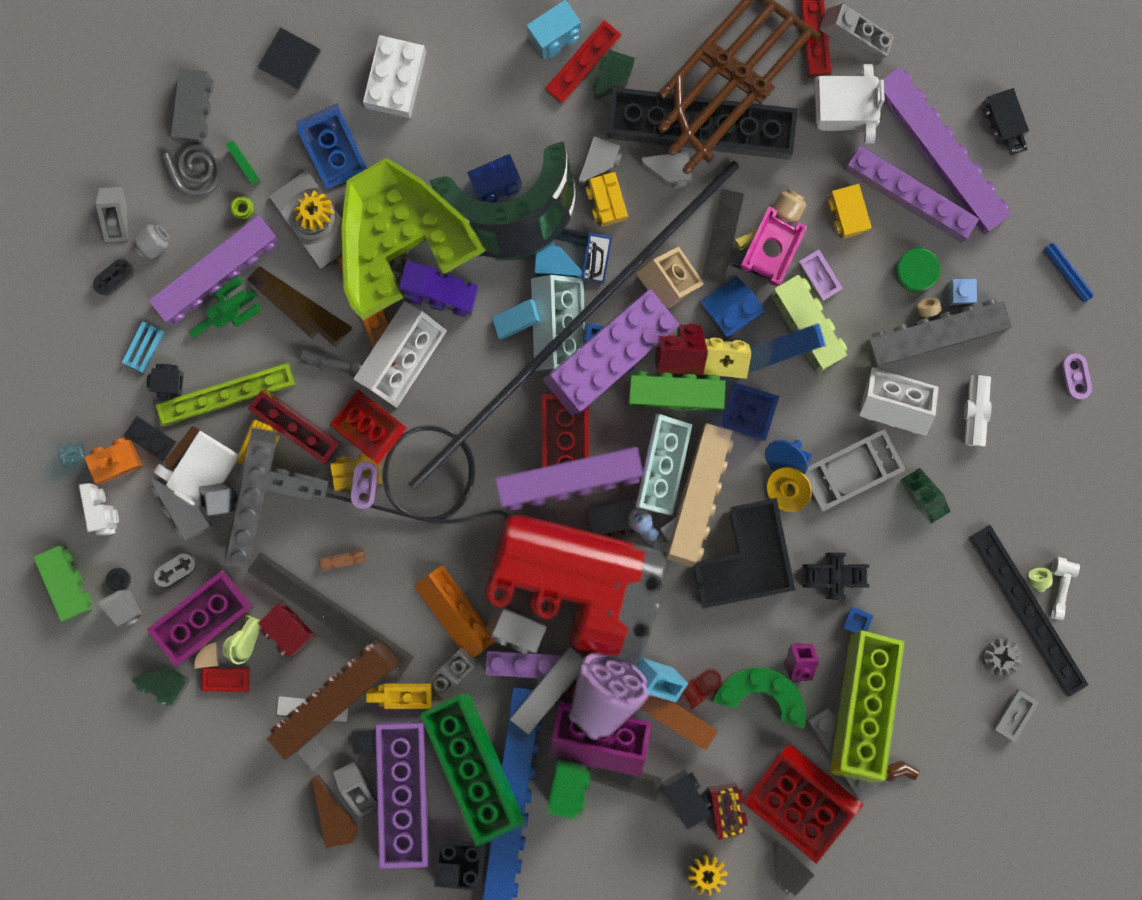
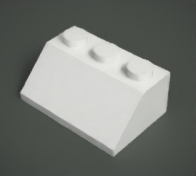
[859,367,938,436]

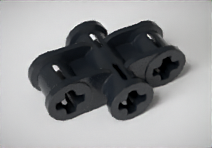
[802,553,870,600]

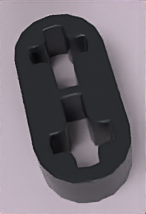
[93,259,134,296]

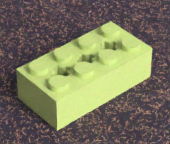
[770,275,847,374]

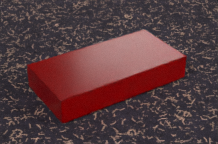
[201,667,250,692]

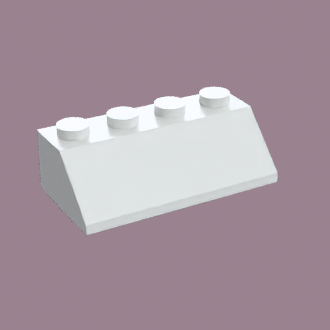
[354,301,447,408]

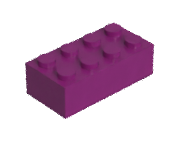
[147,571,254,667]
[548,703,652,777]

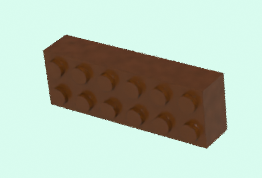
[267,642,400,760]

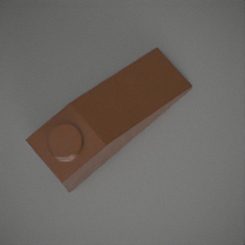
[312,775,359,848]

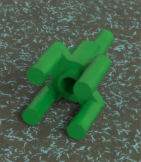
[189,276,262,338]

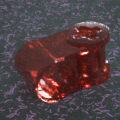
[682,668,722,709]

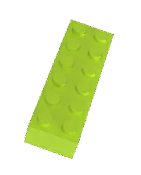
[830,630,905,784]

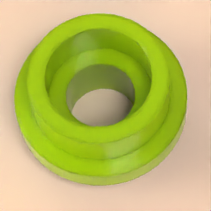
[230,196,254,220]

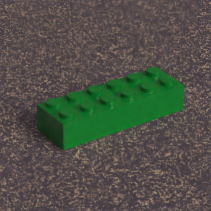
[420,694,527,846]

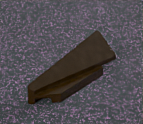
[247,267,352,348]

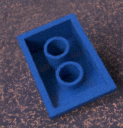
[296,103,367,190]

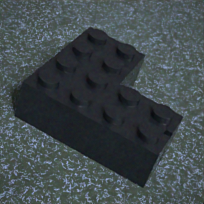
[693,498,795,609]

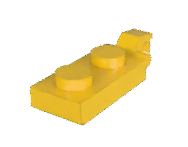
[366,684,432,709]

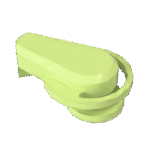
[222,615,261,665]

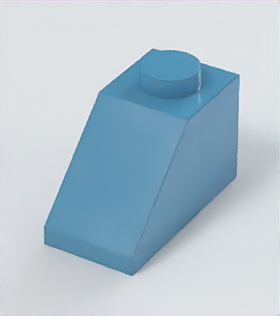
[535,242,582,278]

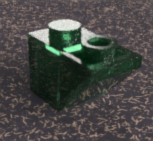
[591,50,635,100]
[901,468,951,524]
[132,668,191,706]

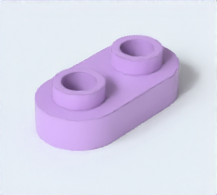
[1062,353,1092,400]
[351,462,378,509]

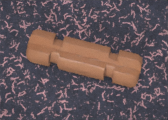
[320,550,366,571]

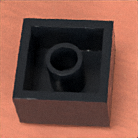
[661,769,713,830]

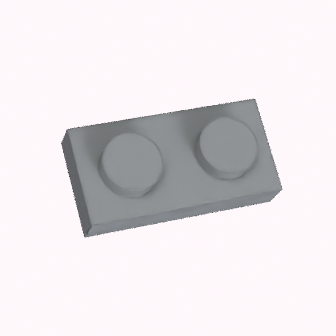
[994,689,1039,742]

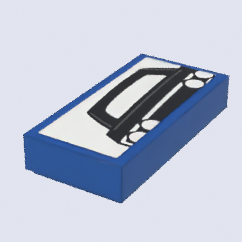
[582,232,612,283]

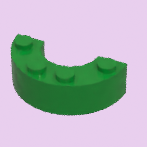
[711,667,806,728]

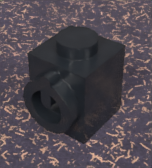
[147,364,184,399]

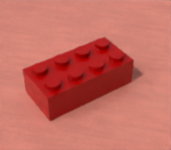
[542,394,589,468]

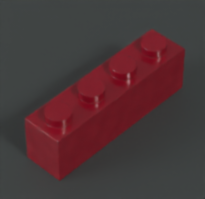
[247,389,341,464]

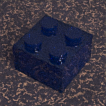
[467,154,522,207]
[719,382,780,442]

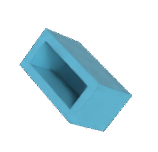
[636,658,688,702]

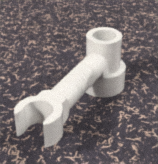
[1050,556,1080,620]

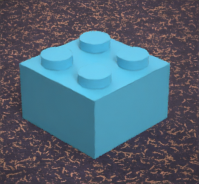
[527,0,581,60]

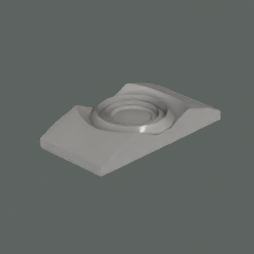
[269,170,342,270]
[805,429,905,512]

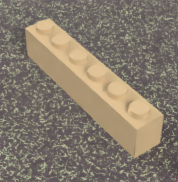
[666,423,734,567]

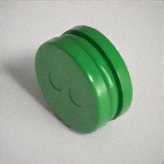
[895,248,941,293]

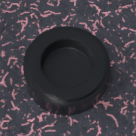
[106,568,131,591]

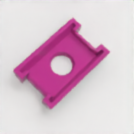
[741,206,807,286]

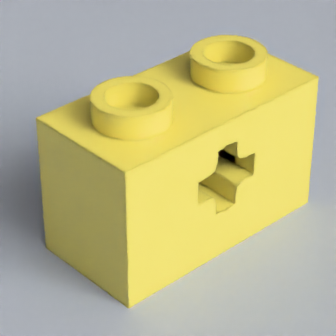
[704,338,751,379]

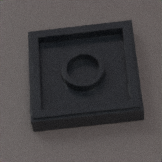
[258,27,321,90]

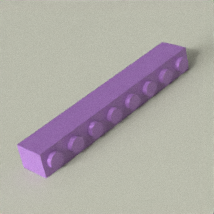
[883,67,1011,235]

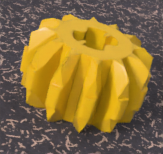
[293,191,334,232]
[687,855,728,896]

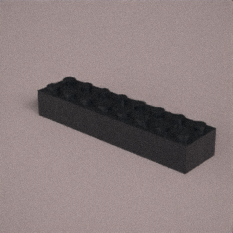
[607,87,798,160]

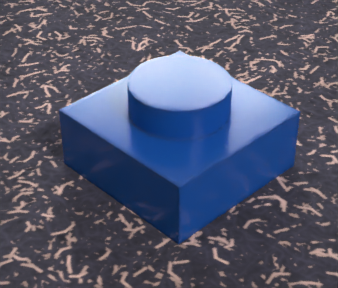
[842,606,874,633]

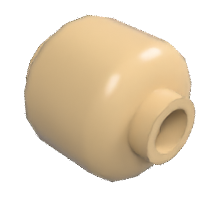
[772,189,807,224]

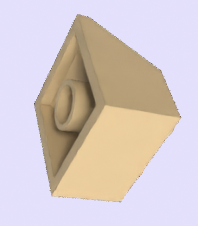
[636,246,704,309]

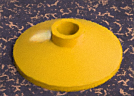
[767,467,812,512]

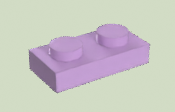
[798,249,843,302]

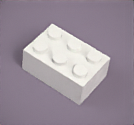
[363,35,426,119]

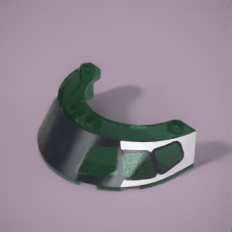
[429,141,576,261]

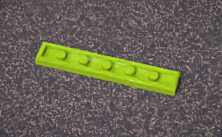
[155,363,296,427]

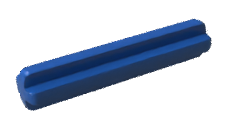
[1044,242,1094,302]

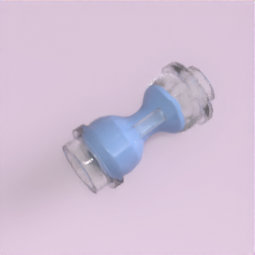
[628,508,665,550]

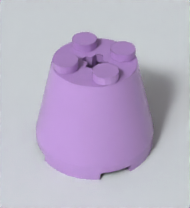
[569,653,649,739]

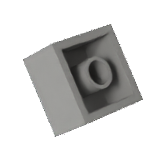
[485,605,546,654]

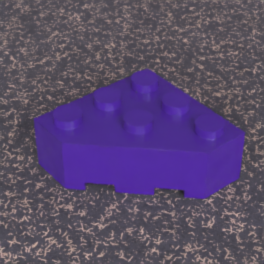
[399,261,479,317]

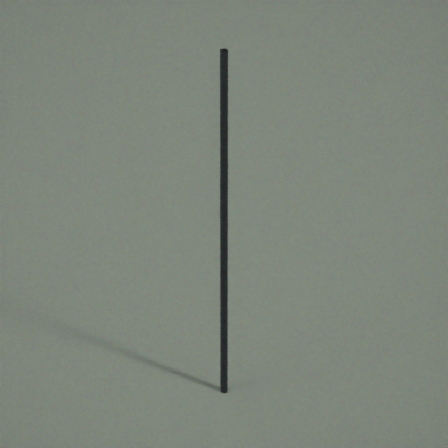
[408,161,739,491]

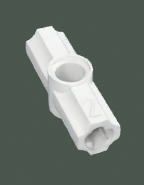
[964,375,992,447]

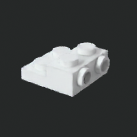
[79,483,119,536]

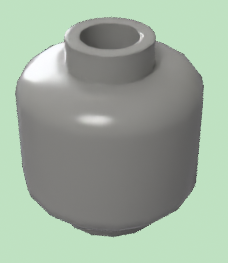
[134,224,169,259]

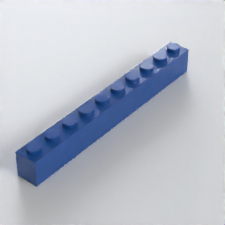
[483,686,542,900]

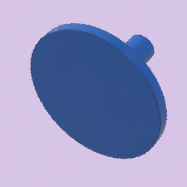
[765,440,812,475]

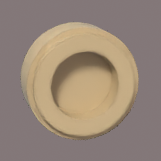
[917,297,942,317]

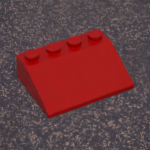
[744,744,864,864]

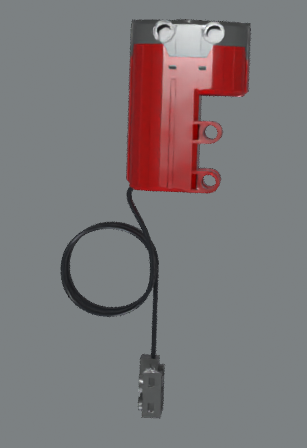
[266,425,666,665]

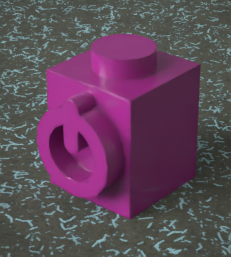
[784,643,819,681]

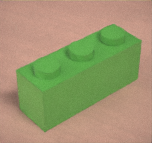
[33,546,93,622]

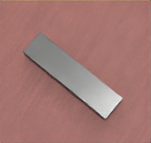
[510,646,586,734]

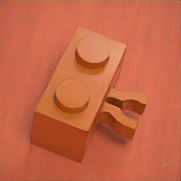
[84,438,143,484]

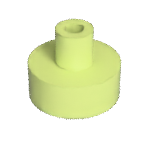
[1028,568,1053,592]

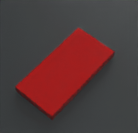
[329,389,407,465]

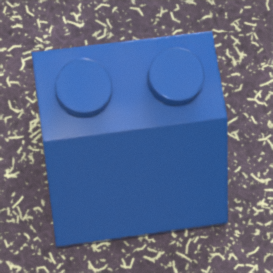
[699,276,765,340]

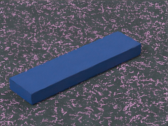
[749,324,826,372]

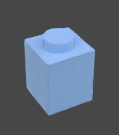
[948,279,977,306]

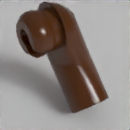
[885,761,920,782]

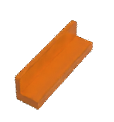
[414,565,496,658]

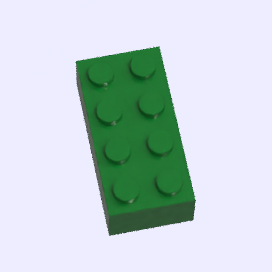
[547,759,590,820]

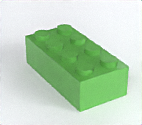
[628,372,726,412]

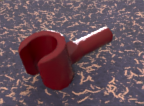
[555,680,578,706]

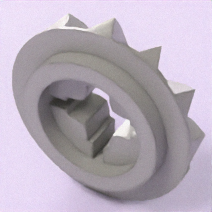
[984,639,1022,676]

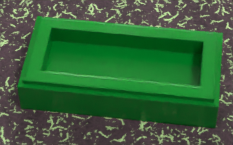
[226,141,261,187]

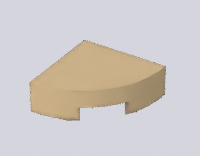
[194,642,219,668]

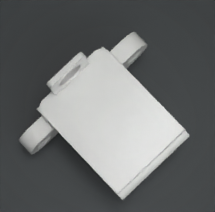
[815,64,884,144]
[154,431,238,515]

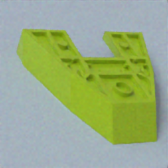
[341,158,485,320]

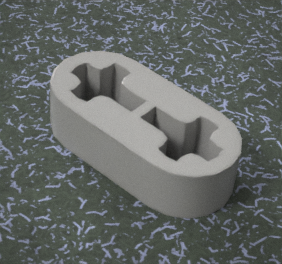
[154,554,197,587]

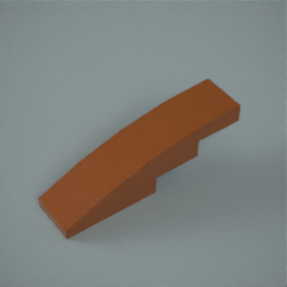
[640,695,718,751]

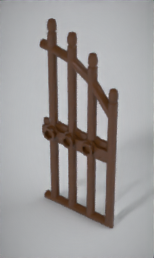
[658,0,822,174]

